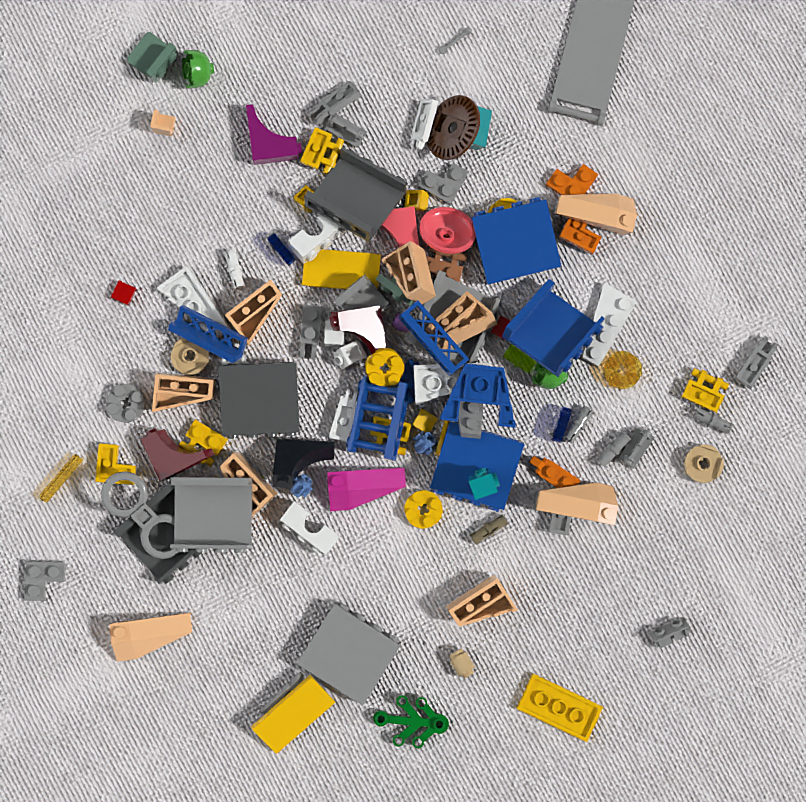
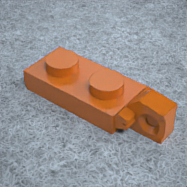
[529,456,581,488]

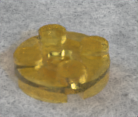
[603,351,642,390]

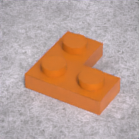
[546,164,599,195]
[558,218,601,255]

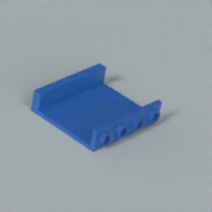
[470,197,562,285]
[502,279,605,377]
[430,421,524,512]

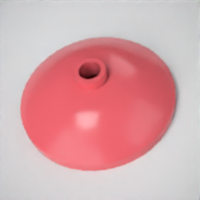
[419,207,476,254]

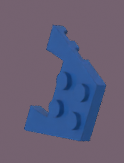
[440,363,516,428]

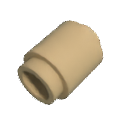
[449,648,475,679]

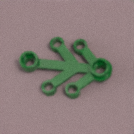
[373,695,449,748]

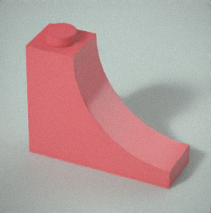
[380,206,419,248]

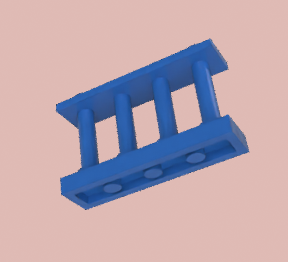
[346,376,411,461]

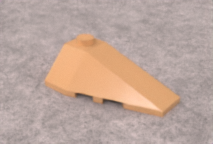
[555,193,637,235]
[535,482,618,525]
[109,613,192,662]

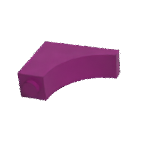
[246,104,302,165]

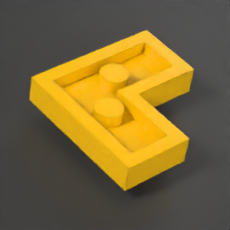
[95,443,137,485]

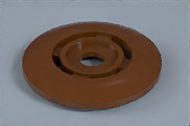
[427,95,480,160]

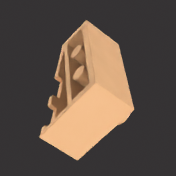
[425,291,497,349]
[220,452,278,518]
[446,574,518,627]

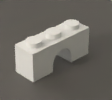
[288,215,346,264]
[280,501,341,556]

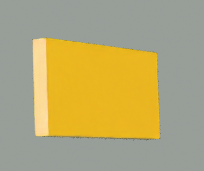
[302,249,381,290]
[516,673,603,742]
[251,675,335,754]

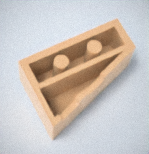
[381,241,436,304]
[225,280,282,345]
[152,373,216,412]

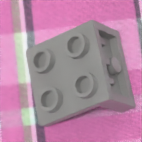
[334,274,388,310]

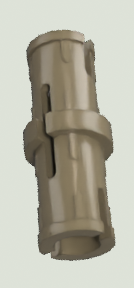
[470,514,508,545]

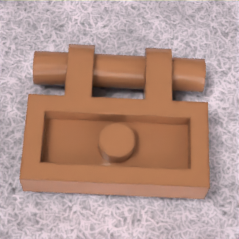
[427,247,467,282]

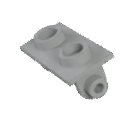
[325,114,367,148]
[618,427,655,469]
[648,617,691,649]

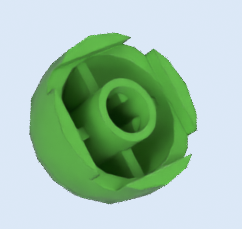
[182,50,214,89]
[532,363,568,389]

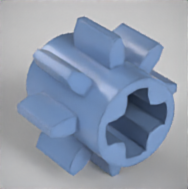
[413,431,437,456]
[289,474,313,497]

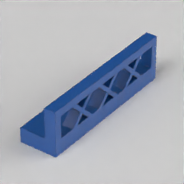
[399,300,469,376]
[168,305,248,364]

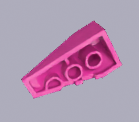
[327,468,406,511]

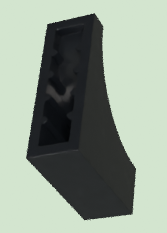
[273,439,335,488]

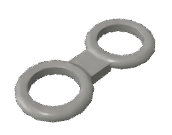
[100,471,180,559]

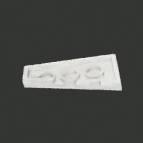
[582,283,637,367]

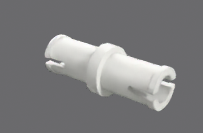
[224,250,245,290]

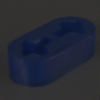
[266,232,296,266]
[551,406,572,443]

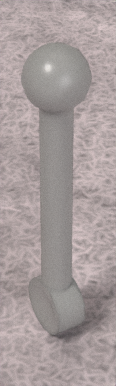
[439,27,472,54]

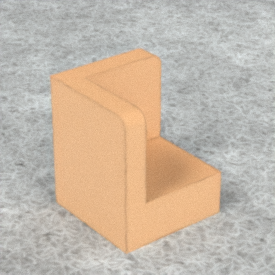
[150,109,176,137]

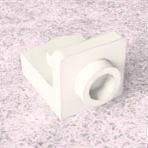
[333,340,367,370]

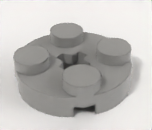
[106,384,146,423]

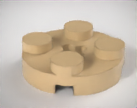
[171,338,210,375]
[684,444,724,483]

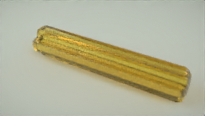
[39,454,83,502]

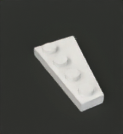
[157,266,231,338]
[413,362,491,405]

